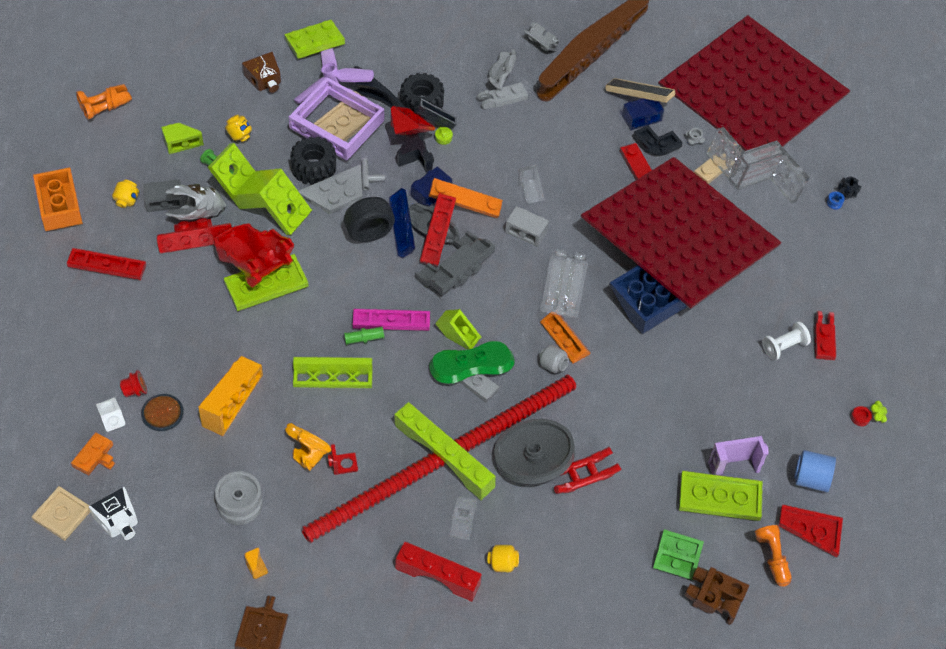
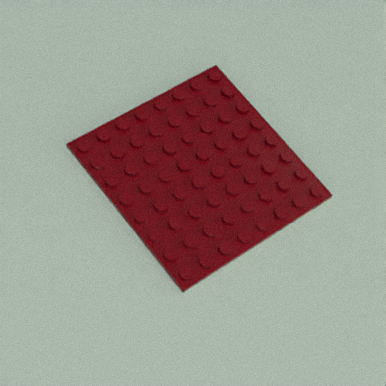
[658,15,851,164]
[581,157,782,309]

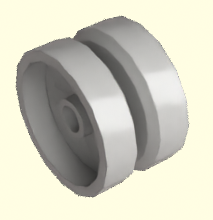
[215,471,263,525]

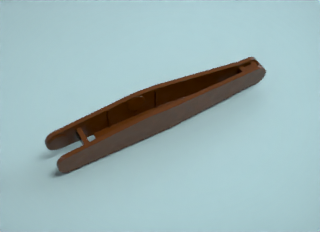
[537,0,649,102]

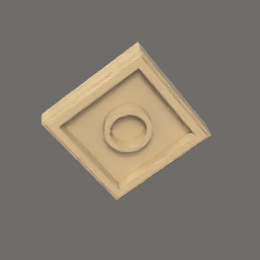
[32,486,90,541]

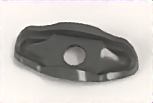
[405,203,460,244]

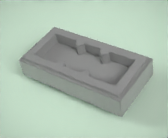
[459,374,499,403]

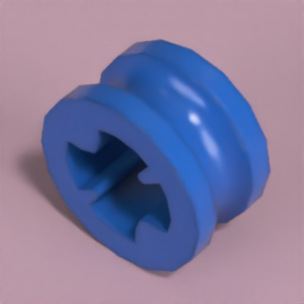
[827,191,845,210]

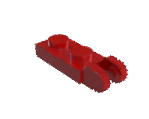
[814,311,836,360]

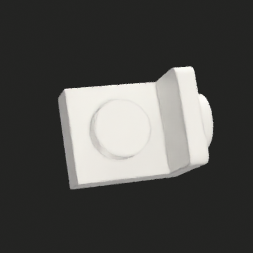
[96,397,125,432]

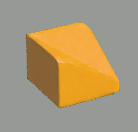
[244,547,268,579]

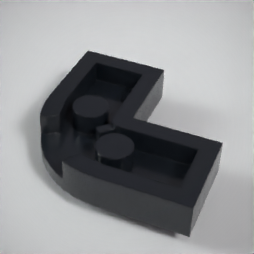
[633,125,683,155]

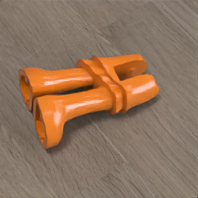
[76,84,132,120]
[755,525,792,587]

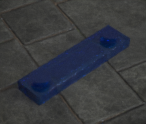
[389,188,415,258]

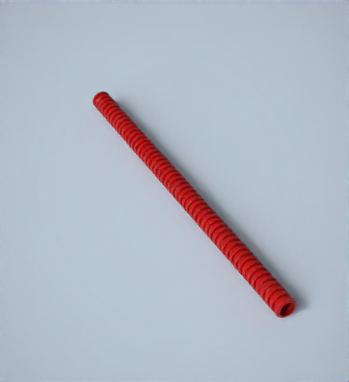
[302,374,576,543]

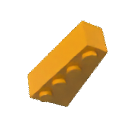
[198,356,263,436]

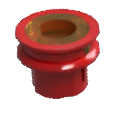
[120,370,147,397]

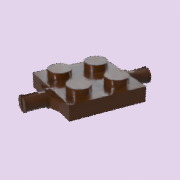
[235,595,289,649]

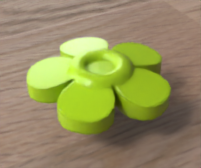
[871,401,887,423]

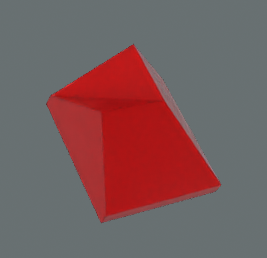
[391,106,436,135]

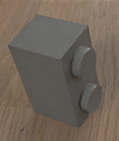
[143,180,184,212]

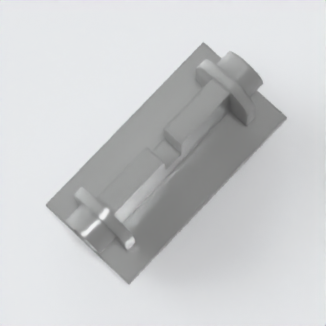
[524,22,559,52]

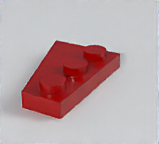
[778,504,843,557]

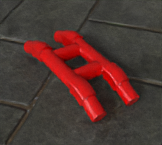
[554,446,622,494]

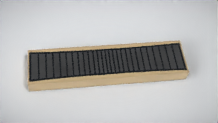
[606,78,675,103]

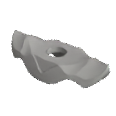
[488,49,516,90]

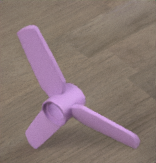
[294,48,374,104]

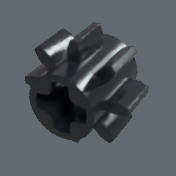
[837,176,862,199]

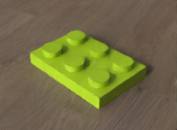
[284,20,345,59]

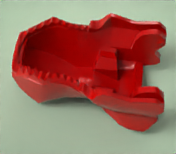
[213,223,294,288]

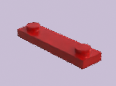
[620,143,652,180]
[420,193,456,268]
[67,248,146,280]

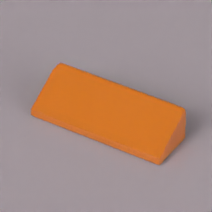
[540,309,591,364]

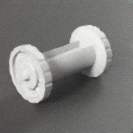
[762,322,811,360]

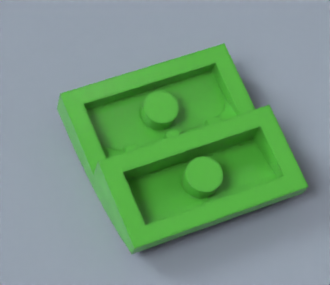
[653,529,704,581]

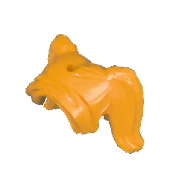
[285,423,331,471]

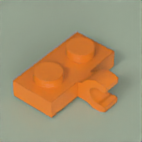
[71,432,115,476]

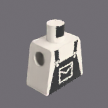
[89,487,138,540]

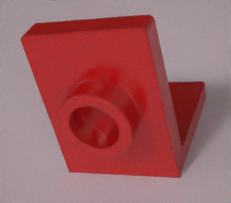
[327,444,358,475]

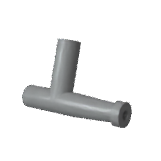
[361,158,385,191]

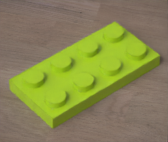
[223,254,309,311]
[679,471,763,521]

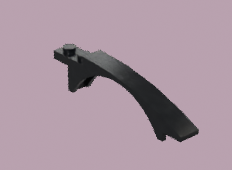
[354,66,434,173]

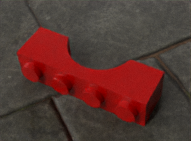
[396,541,482,602]

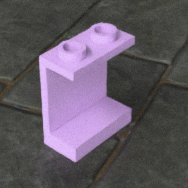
[708,436,769,476]

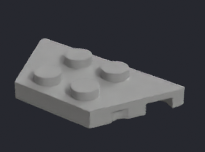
[298,165,362,215]

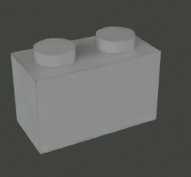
[505,206,549,247]

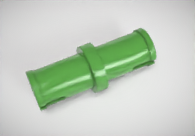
[344,326,384,345]

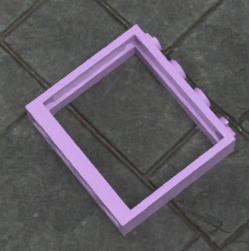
[289,77,384,160]

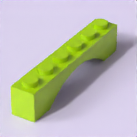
[394,402,496,500]

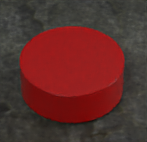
[851,406,872,426]

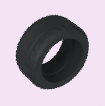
[344,197,395,242]

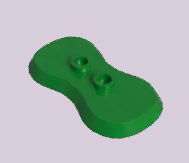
[429,341,515,384]

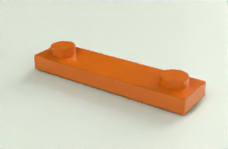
[429,178,503,218]

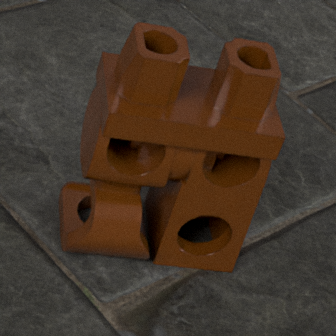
[684,567,749,625]

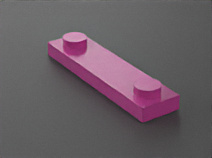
[353,309,430,331]

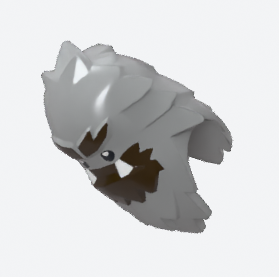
[165,184,226,220]

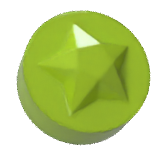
[435,127,453,145]

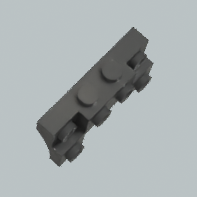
[415,231,495,295]

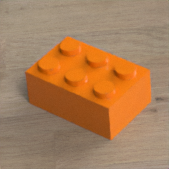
[33,167,83,231]

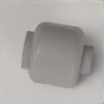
[539,345,569,374]

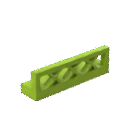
[293,357,372,388]

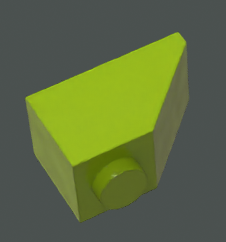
[161,123,204,154]
[435,309,481,350]

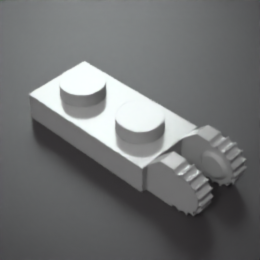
[477,82,528,109]

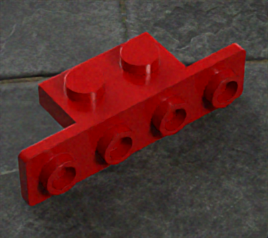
[157,218,232,253]

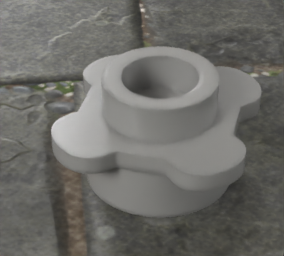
[685,128,705,145]

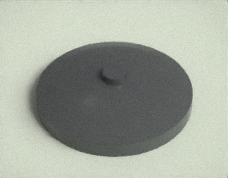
[494,419,575,484]

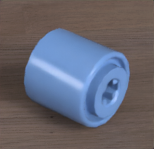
[794,450,836,492]

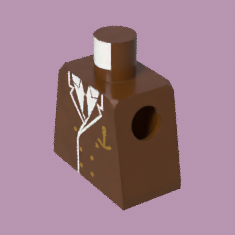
[242,52,281,93]

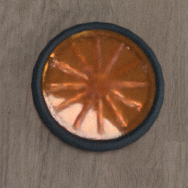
[141,394,184,431]

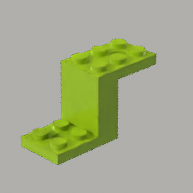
[207,143,312,235]

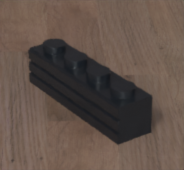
[414,98,457,130]

